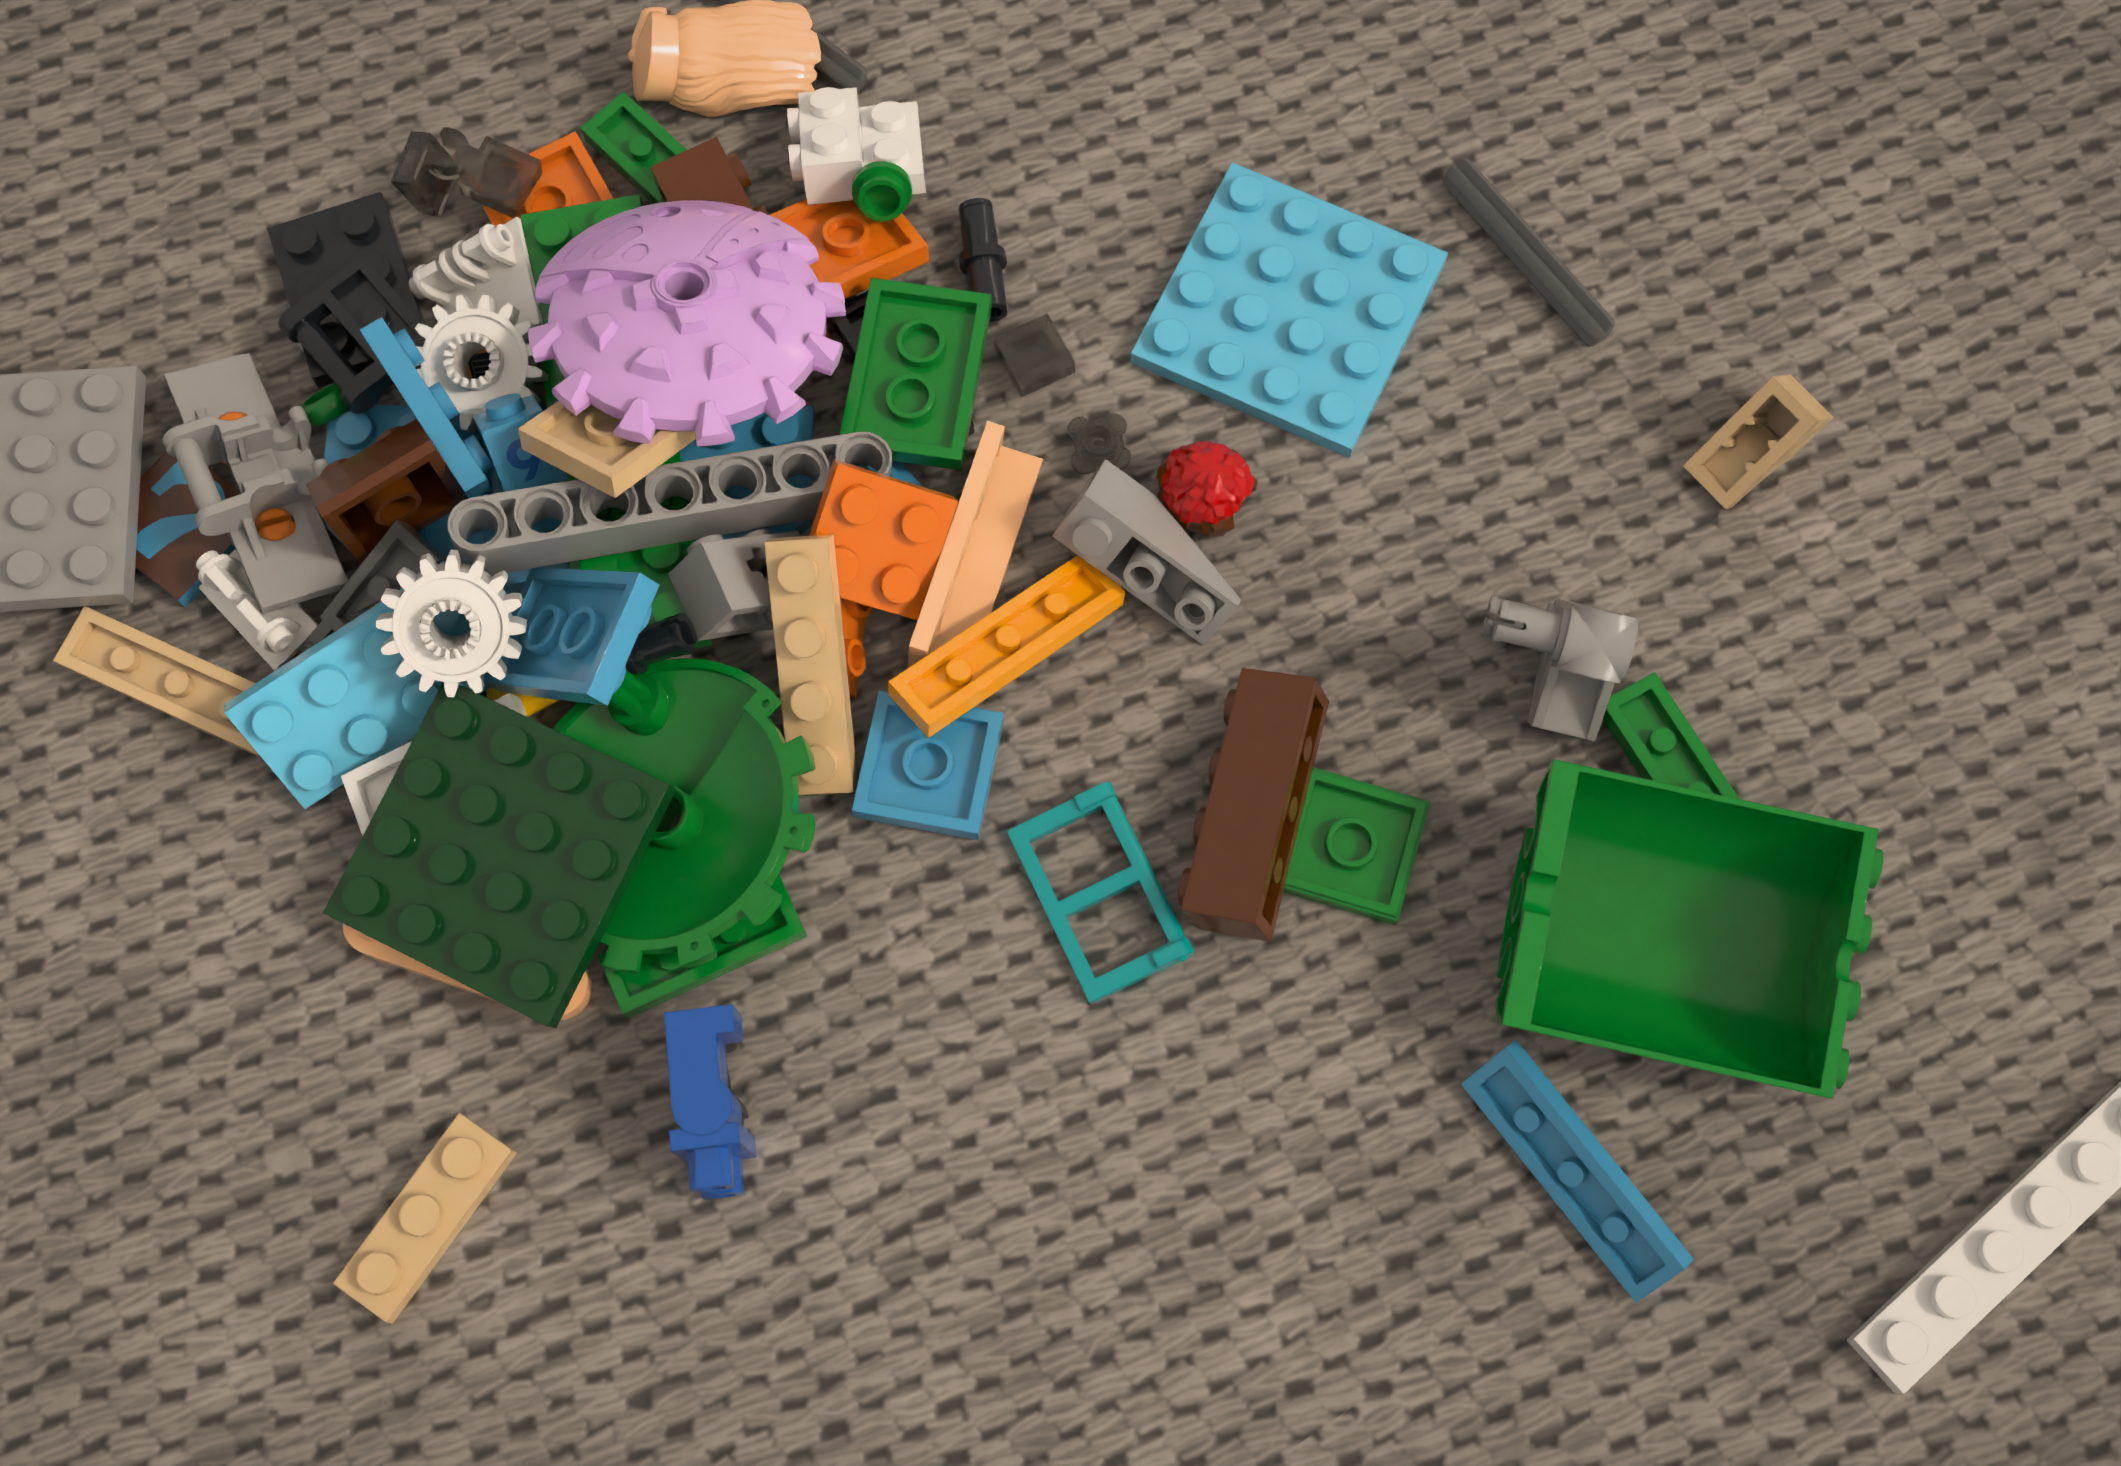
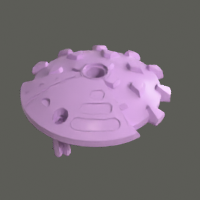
[528,200,846,447]

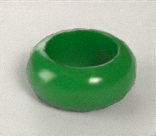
[302,383,349,427]

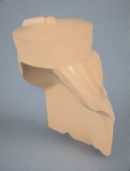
[628,0,821,117]

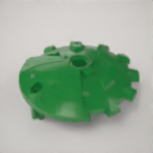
[553,658,816,974]

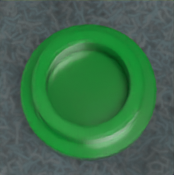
[852,161,912,222]

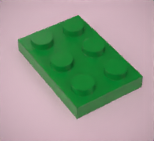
[840,278,992,471]

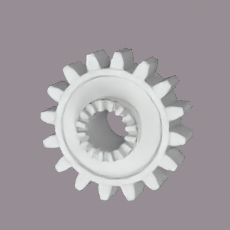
[415,294,549,433]
[376,550,527,697]

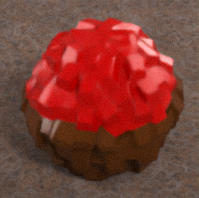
[1156,441,1258,537]

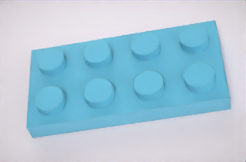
[224,561,490,809]

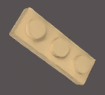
[333,1113,517,1324]

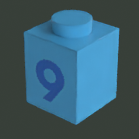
[473,393,568,492]

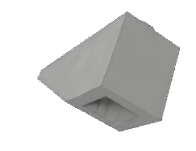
[1052,459,1241,646]

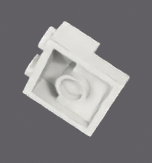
[787,87,926,205]

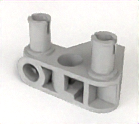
[1482,595,1638,741]

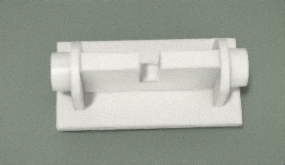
[196,550,318,671]

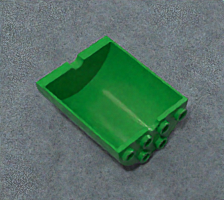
[1495,759,1884,1099]

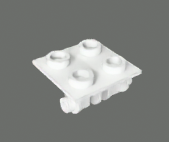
[409,217,544,326]

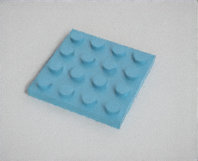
[1130,162,1448,458]

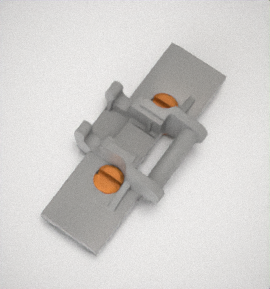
[162,353,348,614]

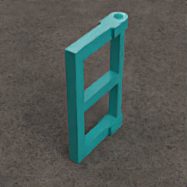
[1007,781,1195,1004]

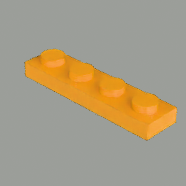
[888,555,1125,738]

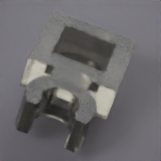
[425,127,543,218]

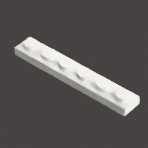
[1847,1081,2121,1395]

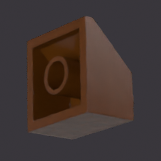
[306,419,468,564]

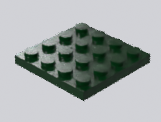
[323,682,677,1028]

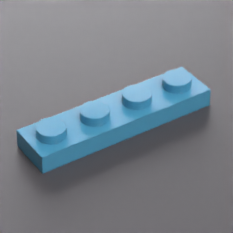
[1461,1040,1694,1303]

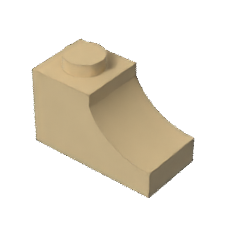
[1683,374,1834,509]

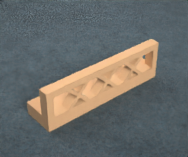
[908,421,1043,668]

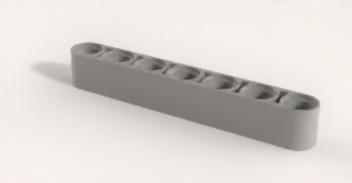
[448,432,892,576]

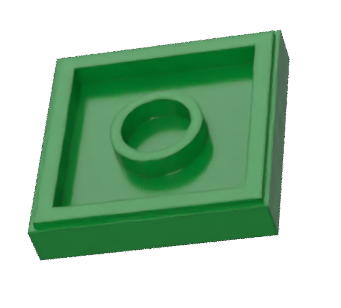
[1284,767,1431,925]

